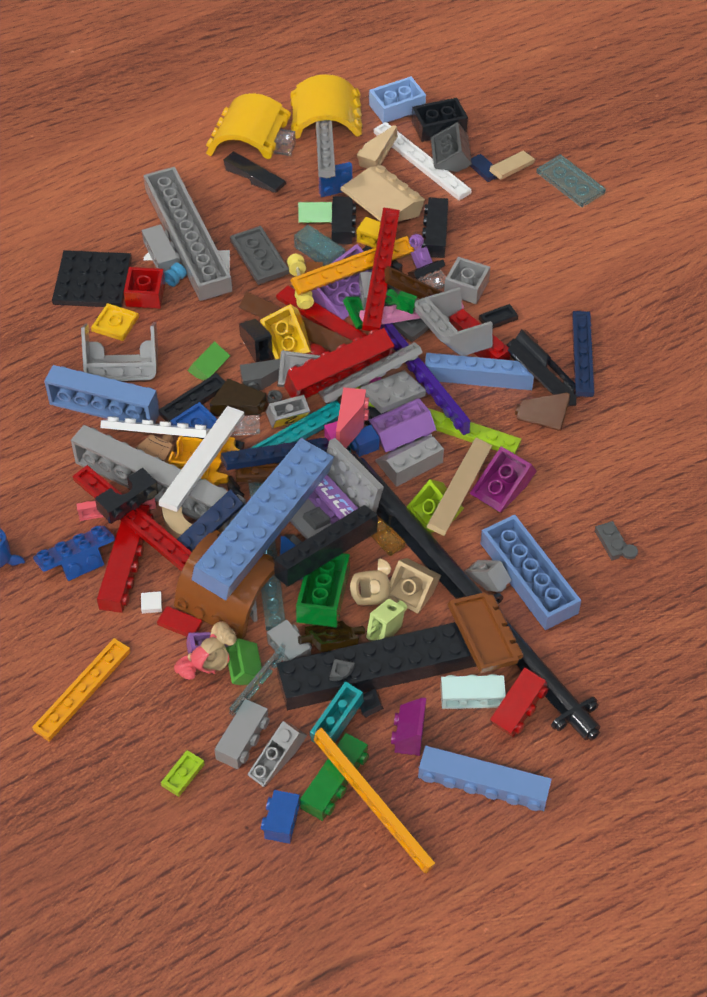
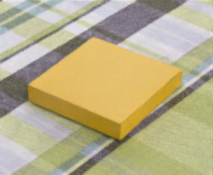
[91,303,139,341]

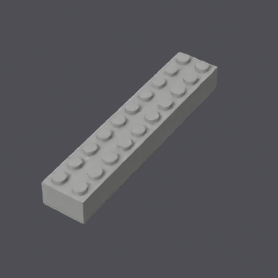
[143,167,232,301]
[71,425,246,530]

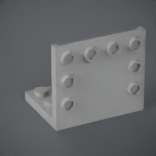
[290,438,384,539]

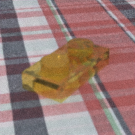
[371,517,405,556]

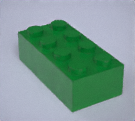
[296,553,350,627]

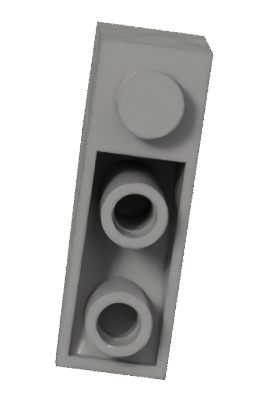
[247,721,307,787]

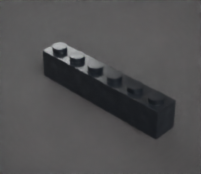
[274,505,378,587]

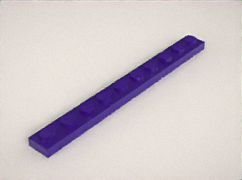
[380,323,470,435]

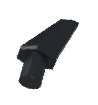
[227,476,244,497]

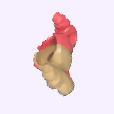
[174,621,236,680]

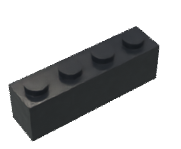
[422,197,449,258]

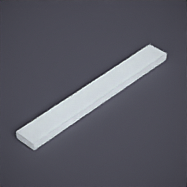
[374,122,472,201]
[159,406,244,512]

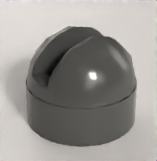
[267,390,283,404]

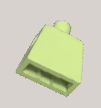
[366,599,407,641]

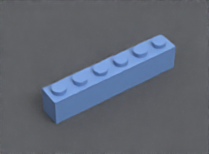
[425,353,534,390]
[418,746,552,811]

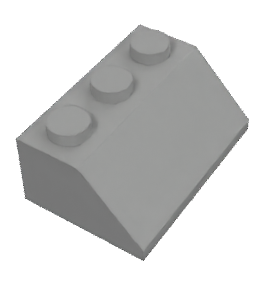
[376,436,444,487]

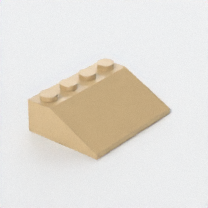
[340,165,425,222]

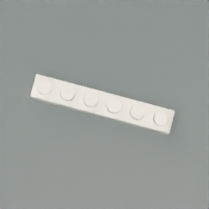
[100,416,210,438]

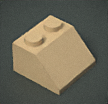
[389,558,441,614]

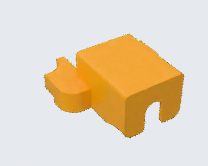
[168,436,239,486]

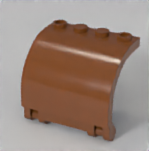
[174,530,275,639]

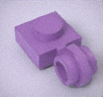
[409,234,432,268]

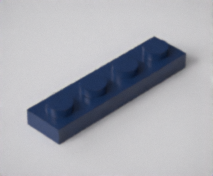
[177,489,245,552]

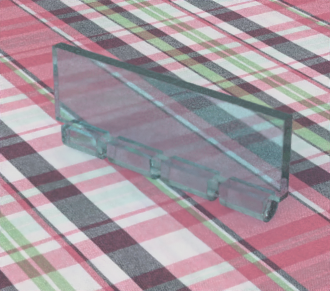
[229,644,285,716]

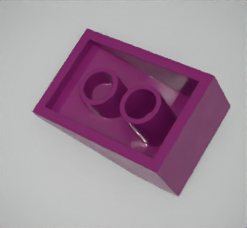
[470,446,537,513]

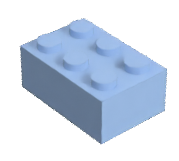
[369,76,426,123]

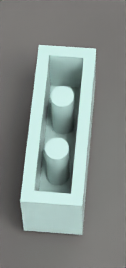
[440,674,506,709]

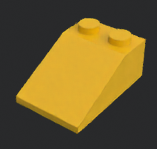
[260,304,311,359]

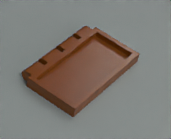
[448,592,524,673]

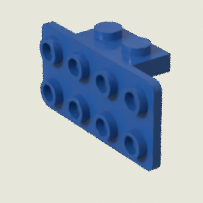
[33,525,115,581]

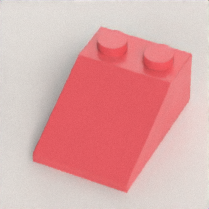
[336,387,369,448]

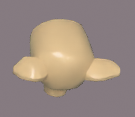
[350,558,392,606]

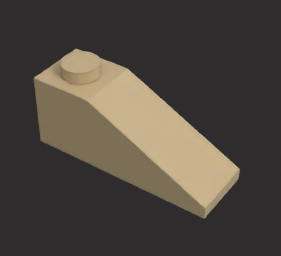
[357,125,398,169]

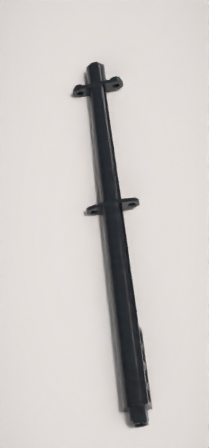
[350,452,600,741]

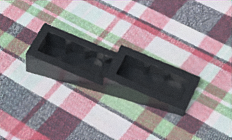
[223,151,286,193]

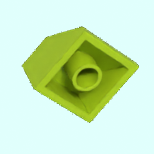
[407,479,464,534]

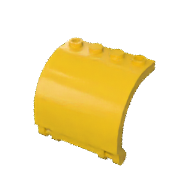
[290,74,362,139]
[206,93,291,159]

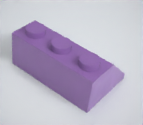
[369,398,436,452]

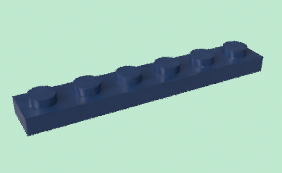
[572,311,594,397]
[220,437,329,470]

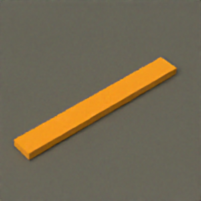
[290,236,415,296]
[314,728,435,874]

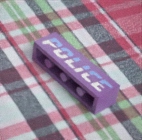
[308,475,358,524]

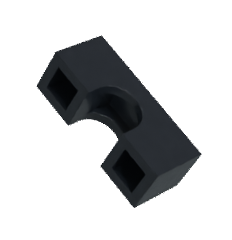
[95,468,158,524]

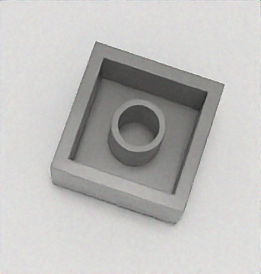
[444,257,490,304]

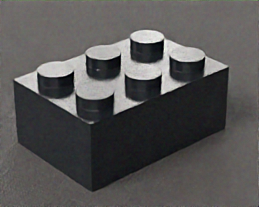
[411,97,468,142]

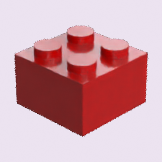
[124,267,166,309]

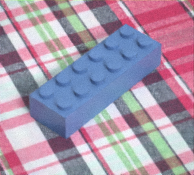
[44,365,159,424]
[480,515,581,630]

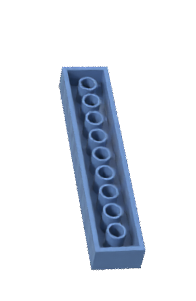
[192,438,334,600]

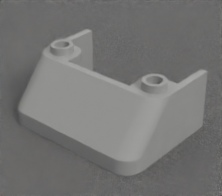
[414,287,493,356]
[81,322,158,381]

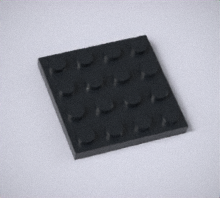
[52,250,132,308]

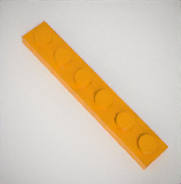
[32,638,131,742]

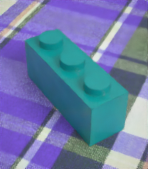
[310,682,364,744]

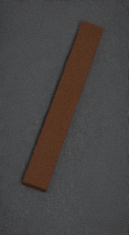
[239,291,352,351]

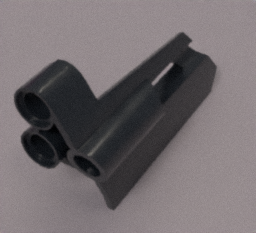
[506,329,576,407]

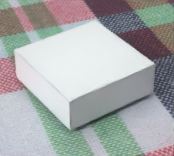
[141,591,162,614]

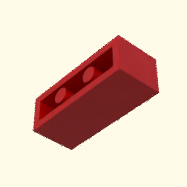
[490,668,548,737]

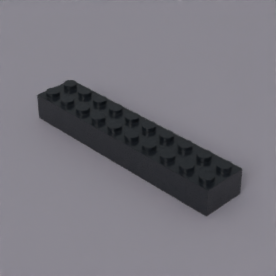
[276,622,476,711]

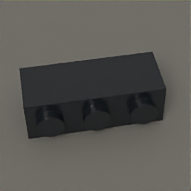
[331,196,356,244]

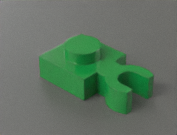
[385,289,417,314]

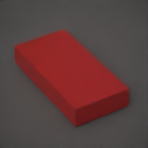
[157,606,203,637]

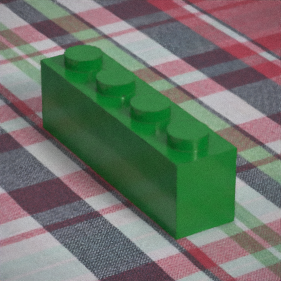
[300,733,369,821]

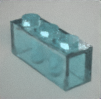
[294,225,345,266]

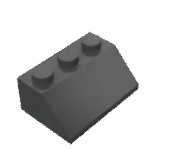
[431,122,472,172]

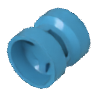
[164,263,187,287]

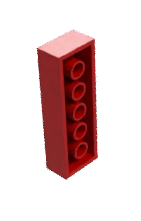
[284,328,395,399]

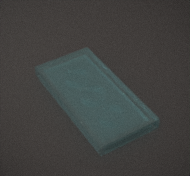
[536,154,606,208]

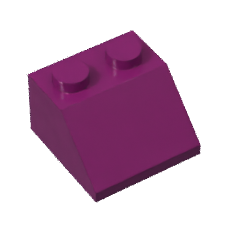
[391,697,426,756]

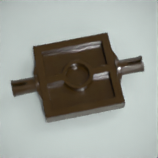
[298,621,365,652]

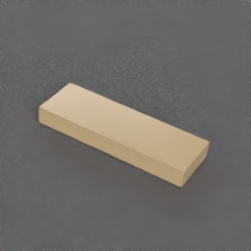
[490,151,535,180]

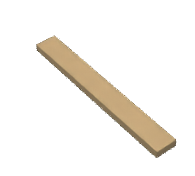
[427,438,492,536]

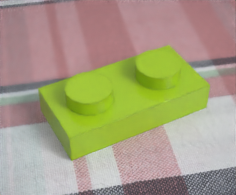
[161,750,205,797]

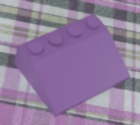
[312,244,372,320]

